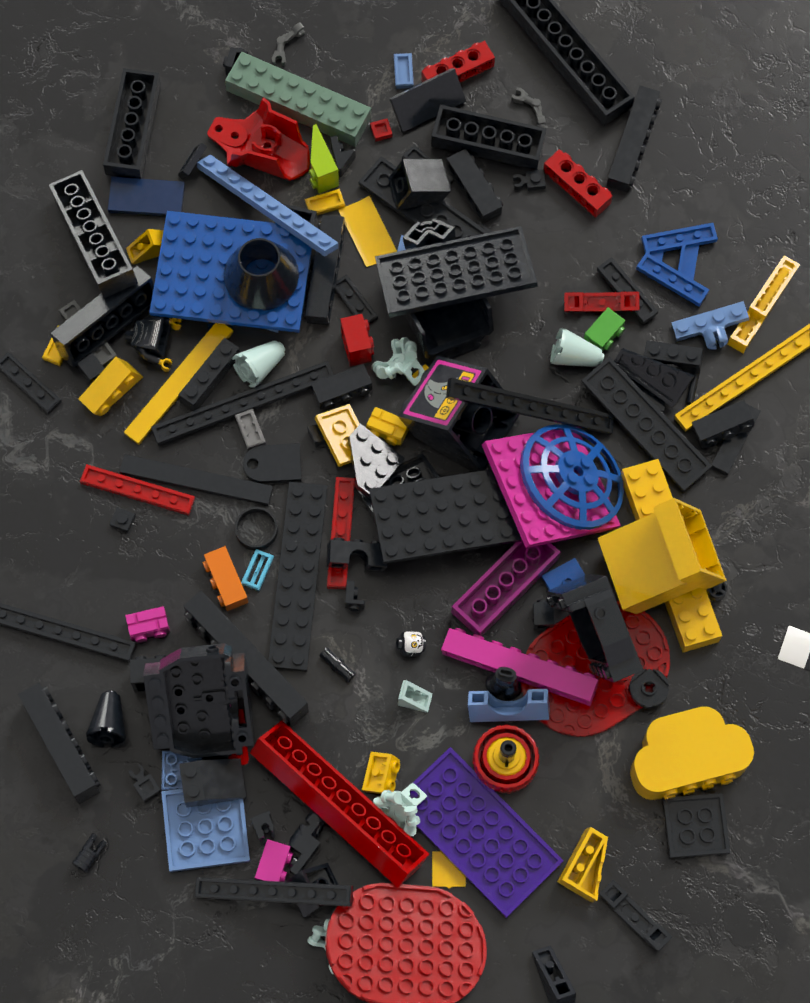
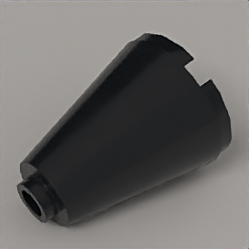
[86,690,126,748]

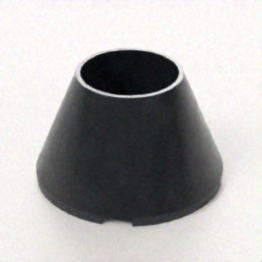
[224,238,299,311]

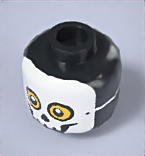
[396,631,426,657]

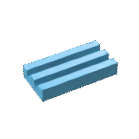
[241,549,274,592]

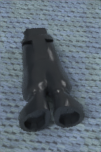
[485,667,522,701]

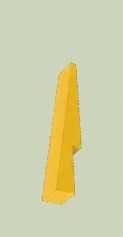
[727,256,800,354]

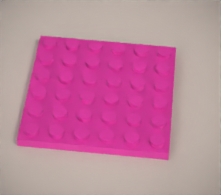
[482,427,621,548]

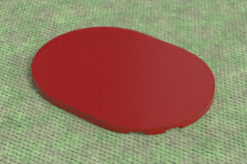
[521,601,670,737]
[325,883,487,1003]

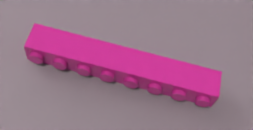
[441,628,598,706]

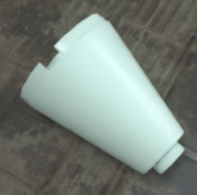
[550,328,604,367]
[232,340,285,387]

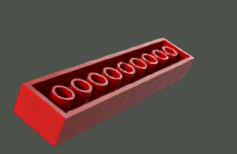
[250,721,429,888]

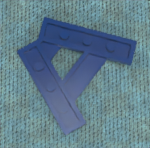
[636,223,718,307]

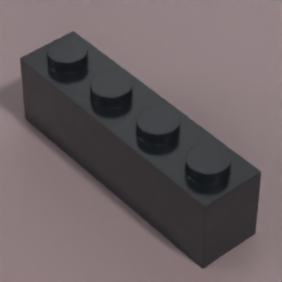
[446,149,503,224]
[178,338,240,411]

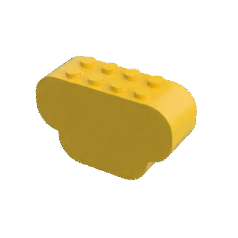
[630,707,754,800]

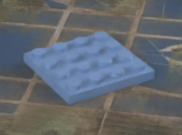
[161,789,250,872]

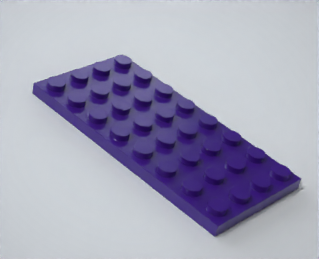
[409,747,563,918]

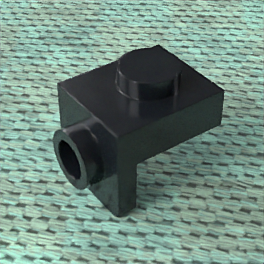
[223,47,248,75]

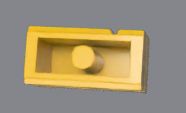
[366,407,409,446]

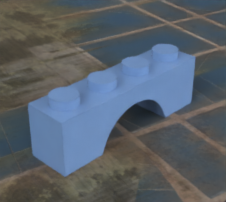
[468,689,550,722]

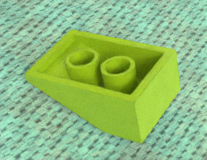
[309,124,339,194]

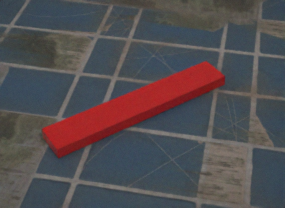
[80,464,195,516]
[327,477,355,590]

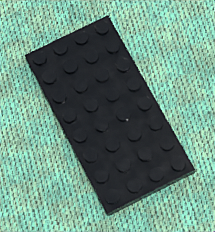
[375,226,538,318]
[369,469,523,564]

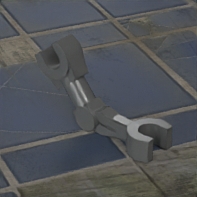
[272,22,305,66]
[512,87,546,128]

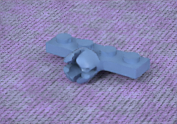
[671,301,749,350]

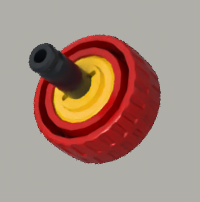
[473,725,539,794]

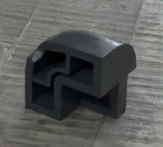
[403,219,456,250]

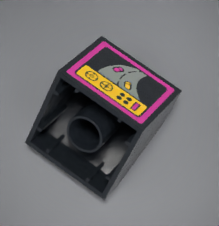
[398,355,520,472]

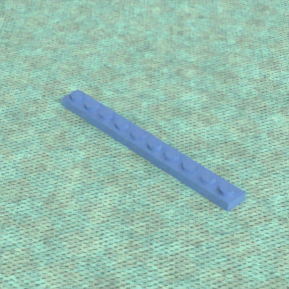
[197,155,338,257]

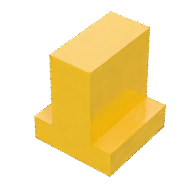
[598,498,726,614]

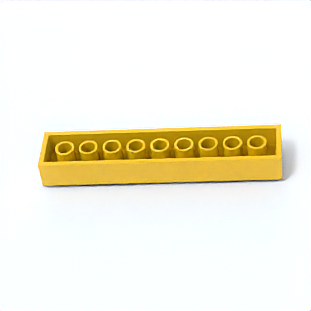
[621,459,722,653]

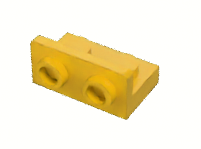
[362,752,400,794]

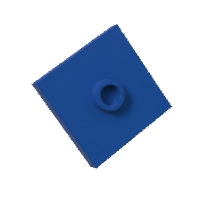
[541,558,585,610]

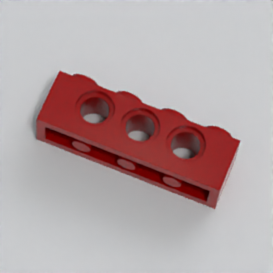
[421,41,495,83]
[543,149,612,218]

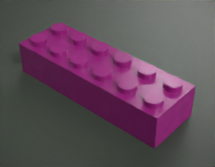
[451,541,561,636]

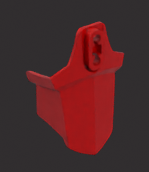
[207,98,310,181]

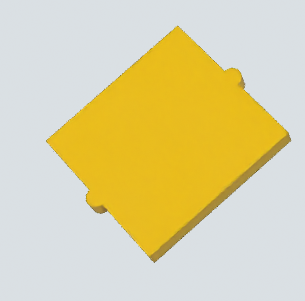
[432,851,466,889]

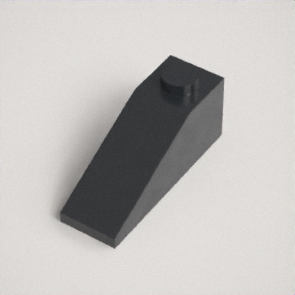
[532,945,576,1003]

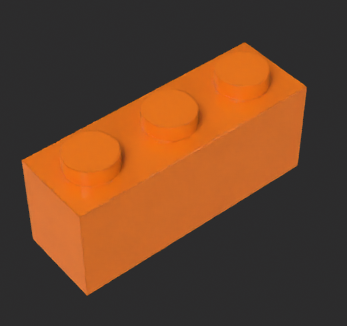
[202,546,248,611]

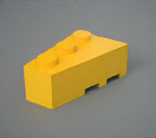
[79,357,143,416]
[557,827,608,903]

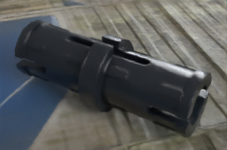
[319,647,356,682]

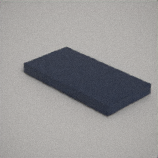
[108,177,185,216]

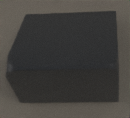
[307,424,326,447]

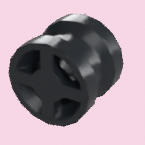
[706,582,727,602]

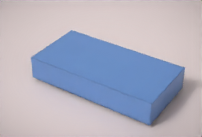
[394,53,414,89]

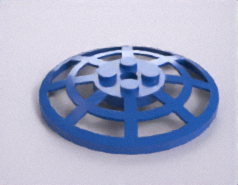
[520,424,624,530]

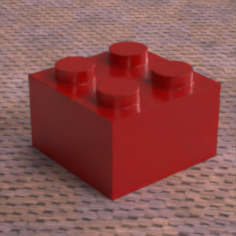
[340,314,374,367]

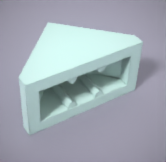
[398,680,432,712]

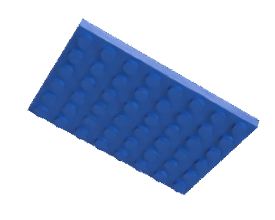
[150,211,312,333]

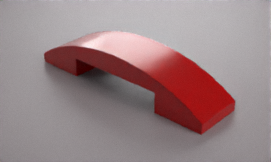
[564,292,639,312]

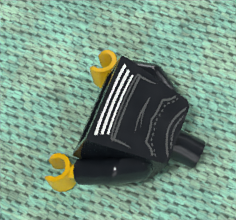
[125,315,181,372]

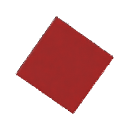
[370,118,393,142]

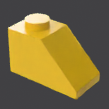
[126,229,163,264]

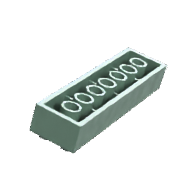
[225,51,371,147]

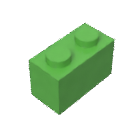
[584,307,626,352]

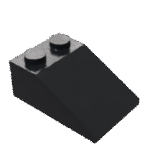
[179,758,246,808]

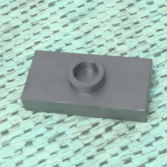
[235,409,266,450]

